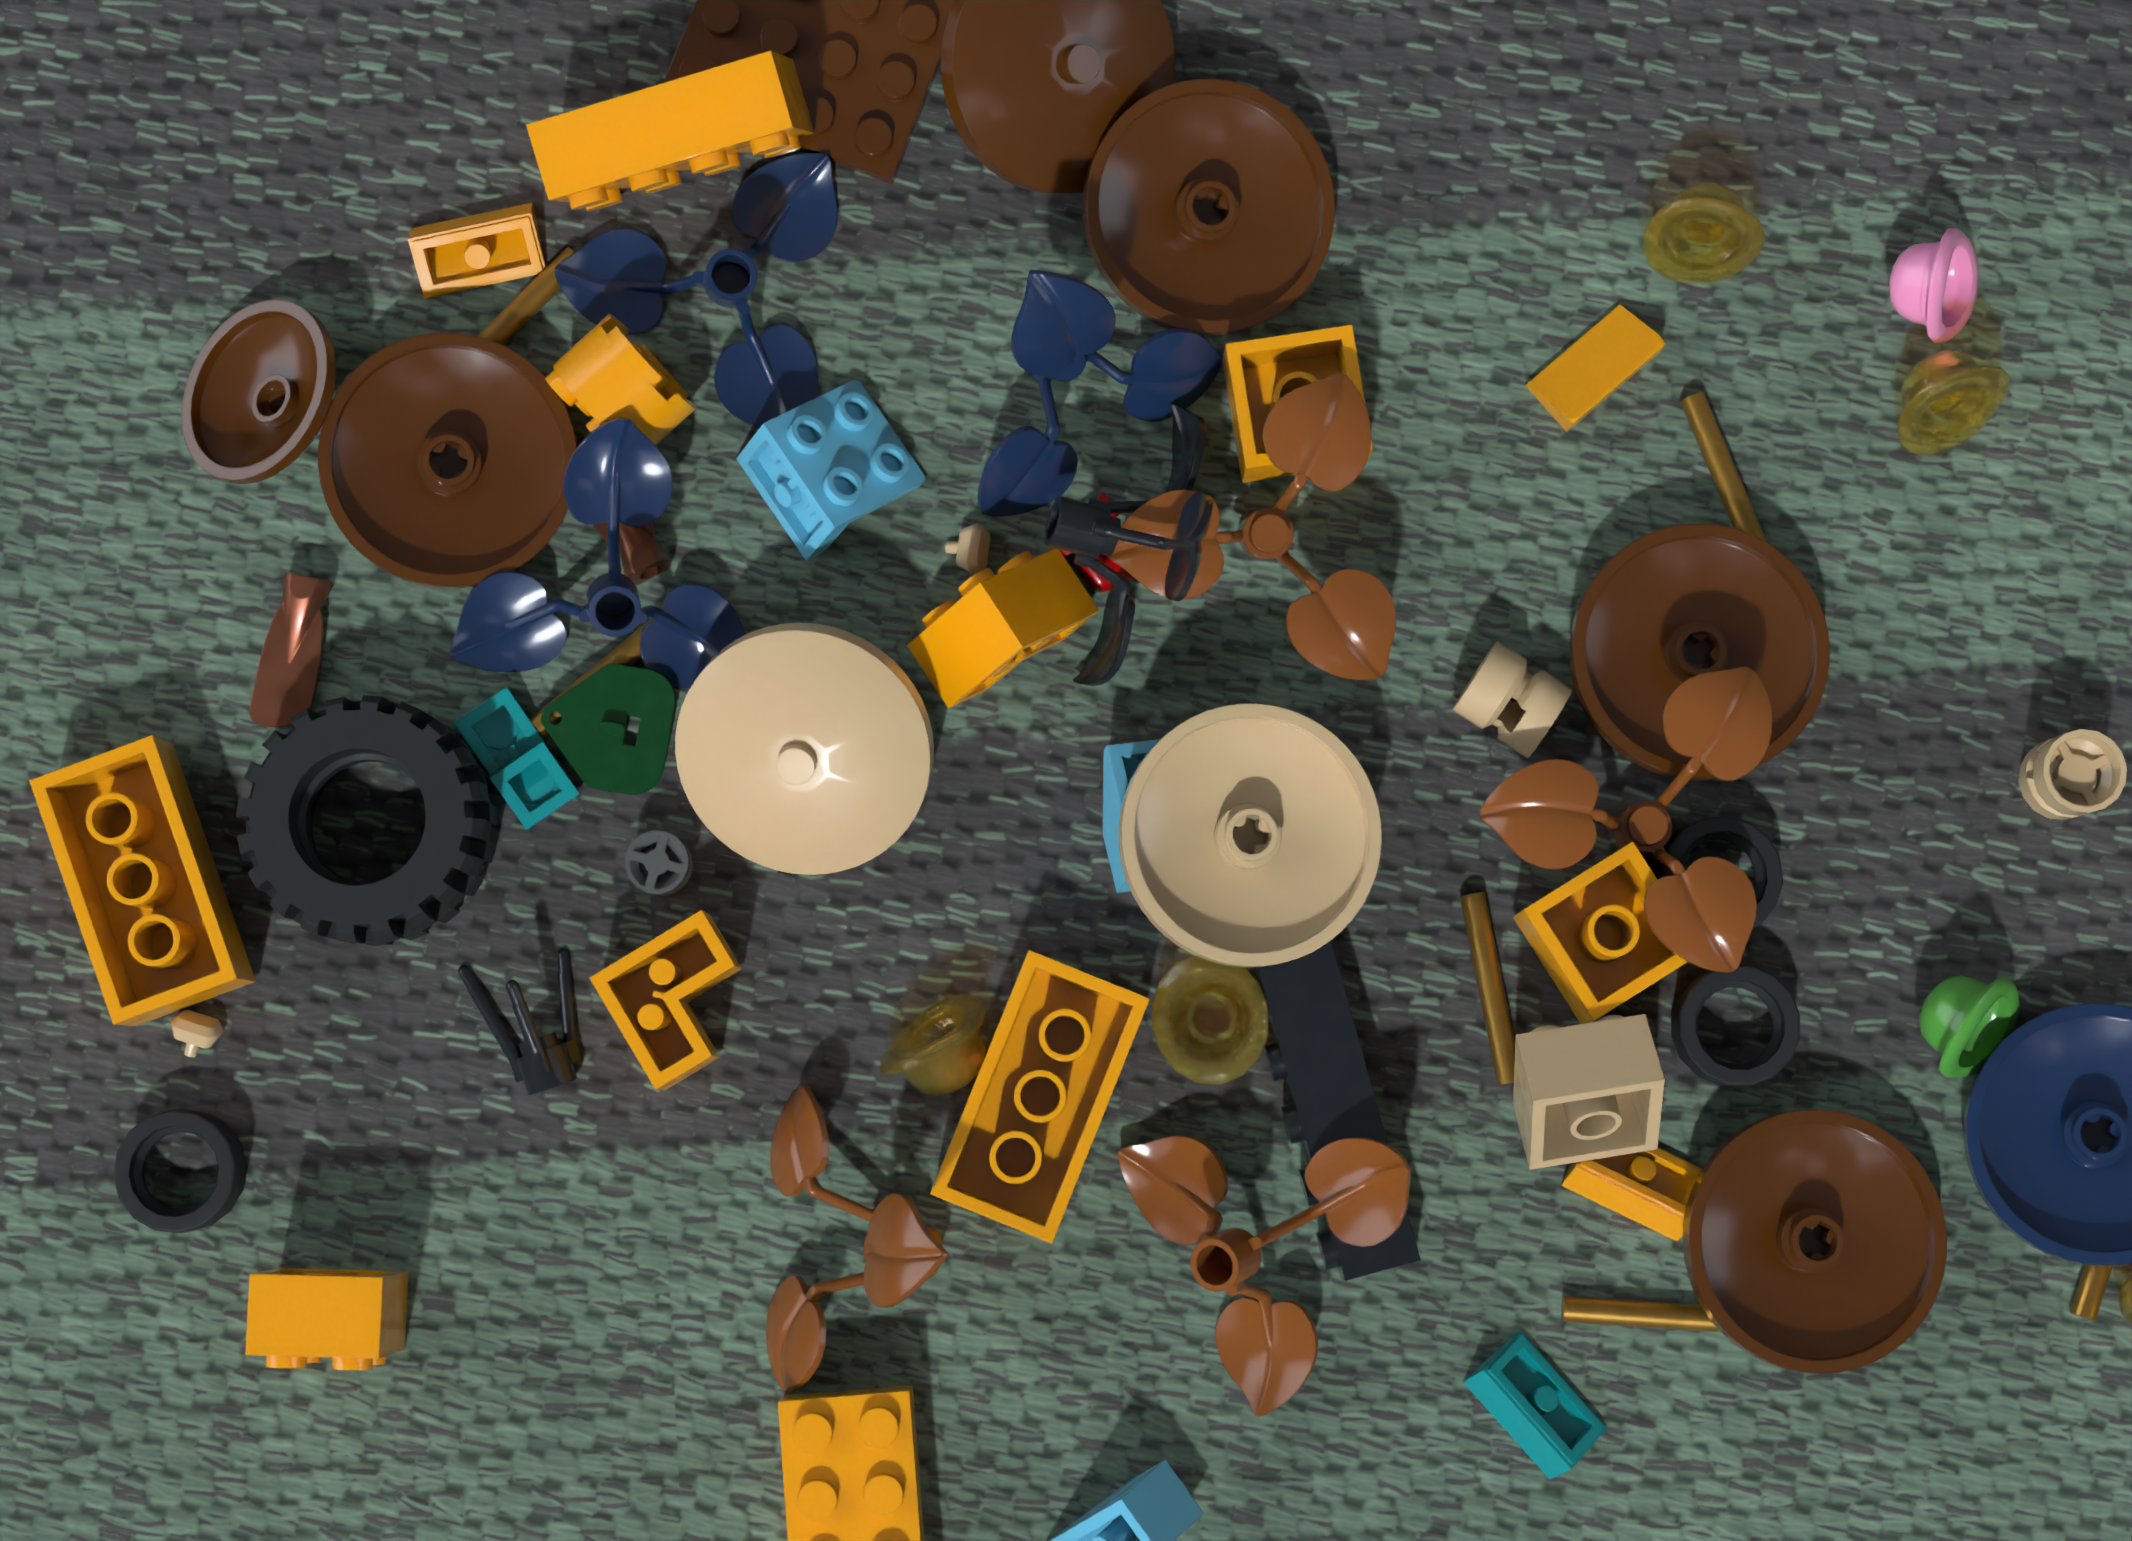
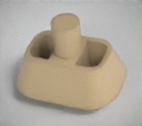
[945,523,990,575]
[171,1010,224,1057]

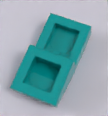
[454,686,580,830]

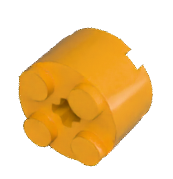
[545,313,696,445]

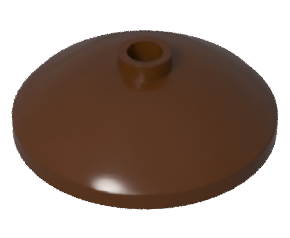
[182,300,336,484]

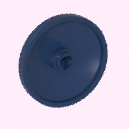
[1963,1003,2132,1266]

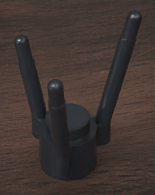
[458,948,584,1095]

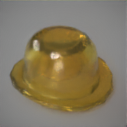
[1642,182,1765,285]
[1897,350,2010,456]
[1152,955,1268,1085]
[880,993,986,1097]

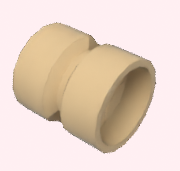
[1452,641,1573,758]
[2019,729,2127,820]

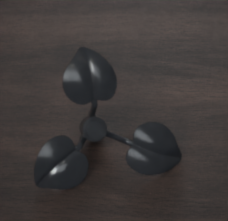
[1044,405,1213,686]

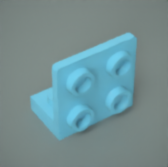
[736,380,926,561]

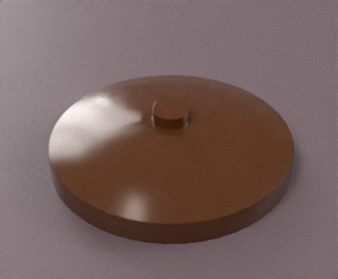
[941,0,1175,193]
[1082,79,1335,336]
[318,332,577,589]
[1569,523,1830,781]
[1683,1109,1947,1374]

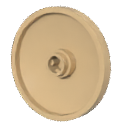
[675,623,934,875]
[1118,704,1382,967]

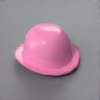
[1889,228,1979,343]

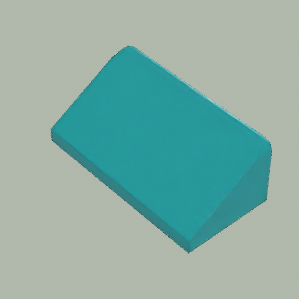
[1463,1330,1607,1479]

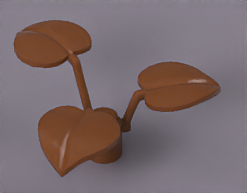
[1108,373,1396,680]
[1479,667,1772,973]
[766,1084,949,1393]
[1117,1135,1411,1417]

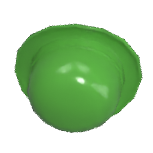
[1919,975,2020,1078]

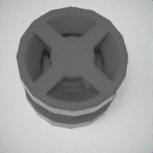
[625,830,694,897]

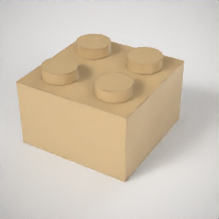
[1513,1014,1665,1170]

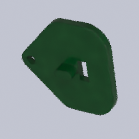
[541,663,675,795]

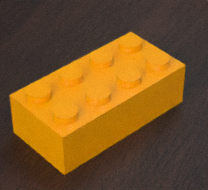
[526,51,814,211]
[29,735,256,1026]
[930,950,1150,1244]
[778,1385,925,1541]

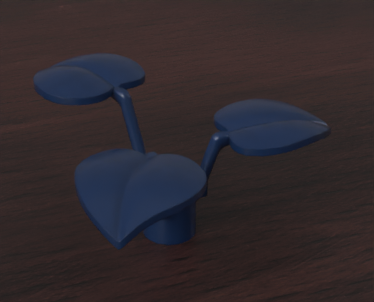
[555,153,838,428]
[977,270,1223,517]
[450,417,746,688]

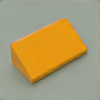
[408,203,546,299]
[1525,304,1667,432]
[1561,1147,1702,1241]

